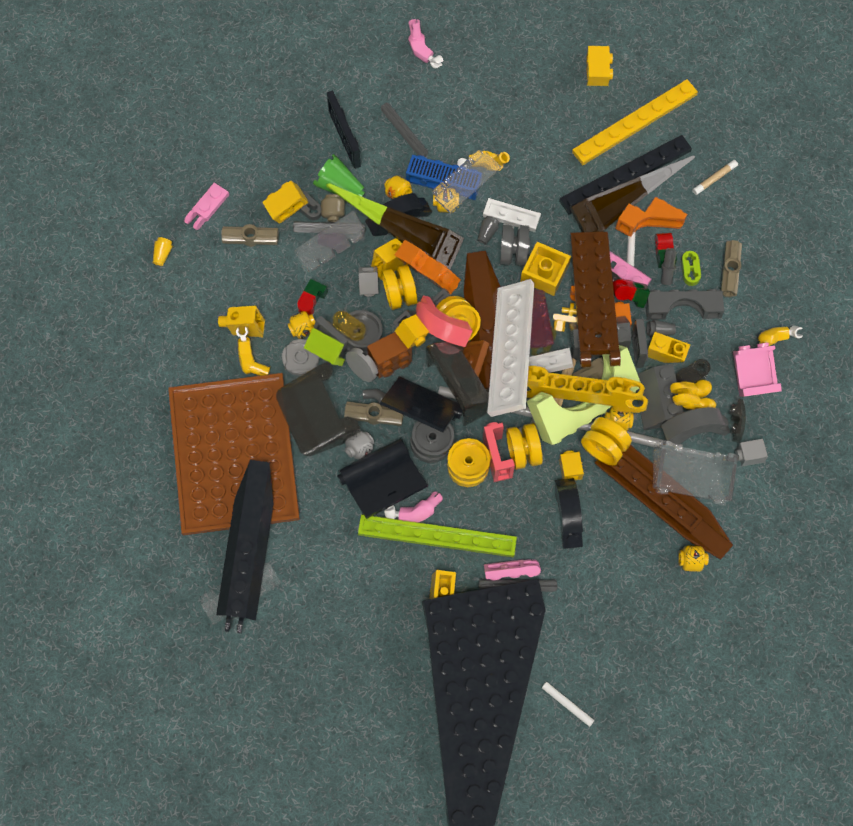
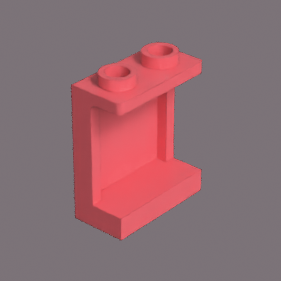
[483,422,515,482]

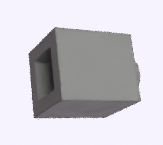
[359,267,379,297]
[735,439,768,467]

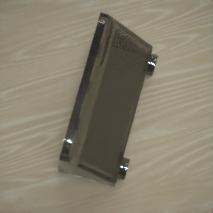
[276,361,360,456]

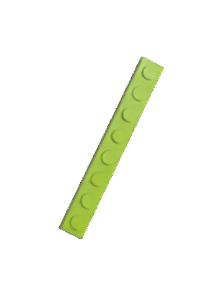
[358,515,517,558]

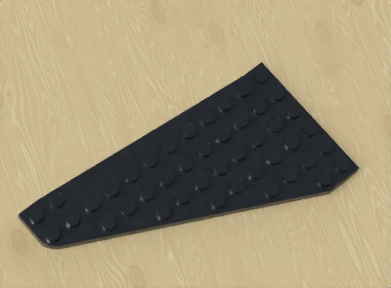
[422,579,546,826]

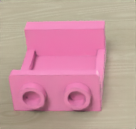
[733,343,782,397]

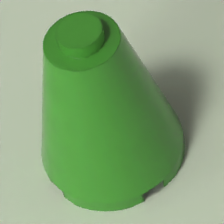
[313,154,365,197]

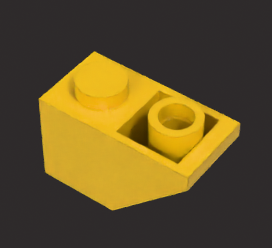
[648,332,691,363]

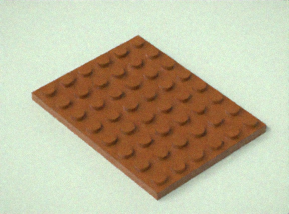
[168,373,300,536]

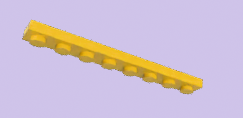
[572,79,698,165]

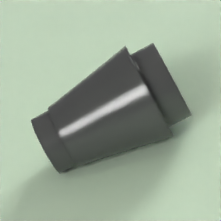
[477,216,499,245]
[646,319,676,337]

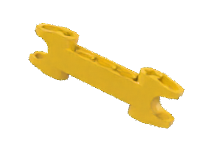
[527,366,648,413]

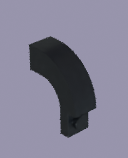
[365,193,432,236]
[555,478,583,549]

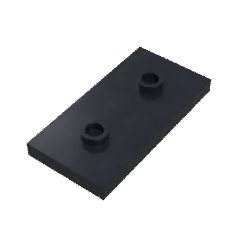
[327,90,361,169]

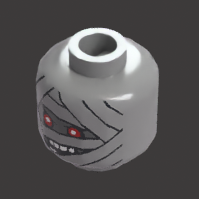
[345,431,374,459]

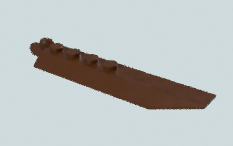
[463,251,500,394]
[594,445,733,560]

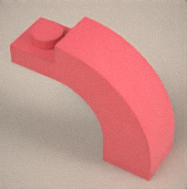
[416,295,473,347]

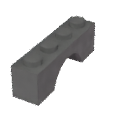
[646,289,724,320]

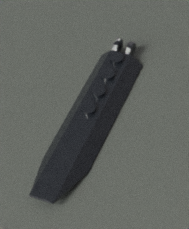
[216,460,274,634]

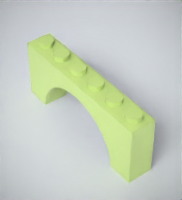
[526,345,641,445]

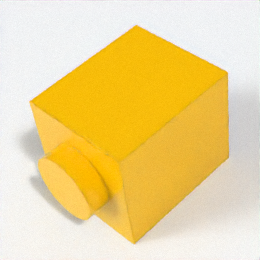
[395,314,429,349]
[559,451,584,480]

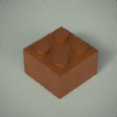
[367,332,412,378]

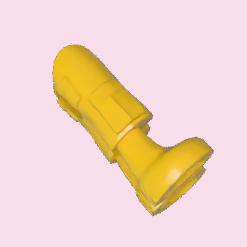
[670,380,716,410]

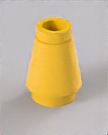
[152,237,172,266]

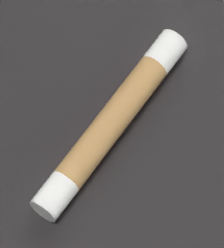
[692,160,738,195]

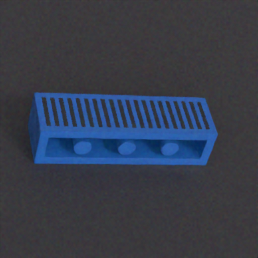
[406,155,482,200]

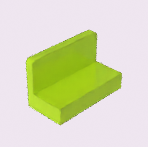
[304,328,345,366]

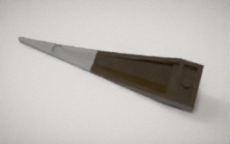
[569,156,695,232]

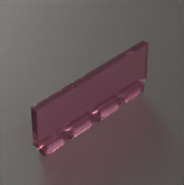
[530,289,554,348]

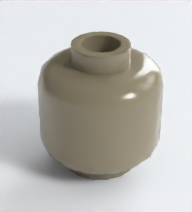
[321,194,345,222]

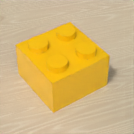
[520,242,571,296]

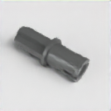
[661,248,677,285]

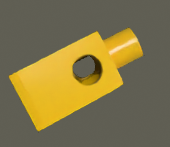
[371,238,404,280]
[218,306,265,337]

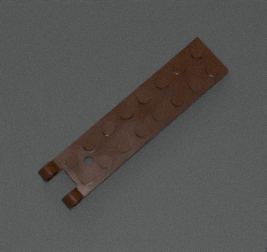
[570,232,621,367]

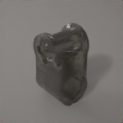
[675,359,711,384]

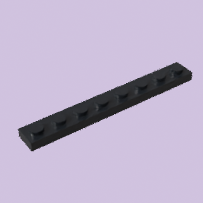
[559,135,692,215]

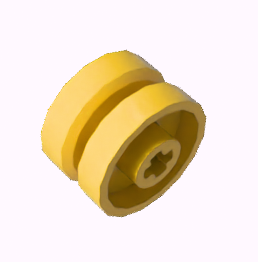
[381,264,417,310]
[436,296,481,341]
[581,417,632,466]
[506,423,543,470]
[447,438,490,487]

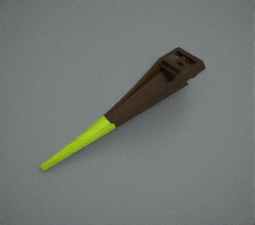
[326,183,464,270]

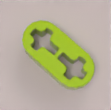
[681,251,701,286]

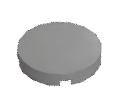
[282,339,320,376]
[346,348,378,382]

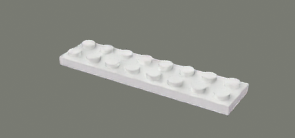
[487,279,534,417]

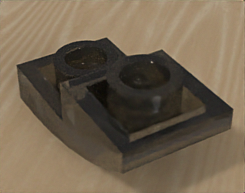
[729,398,746,443]

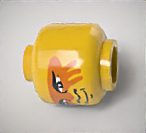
[384,176,412,199]

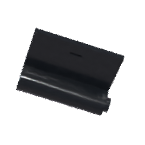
[380,376,464,432]
[337,438,428,519]

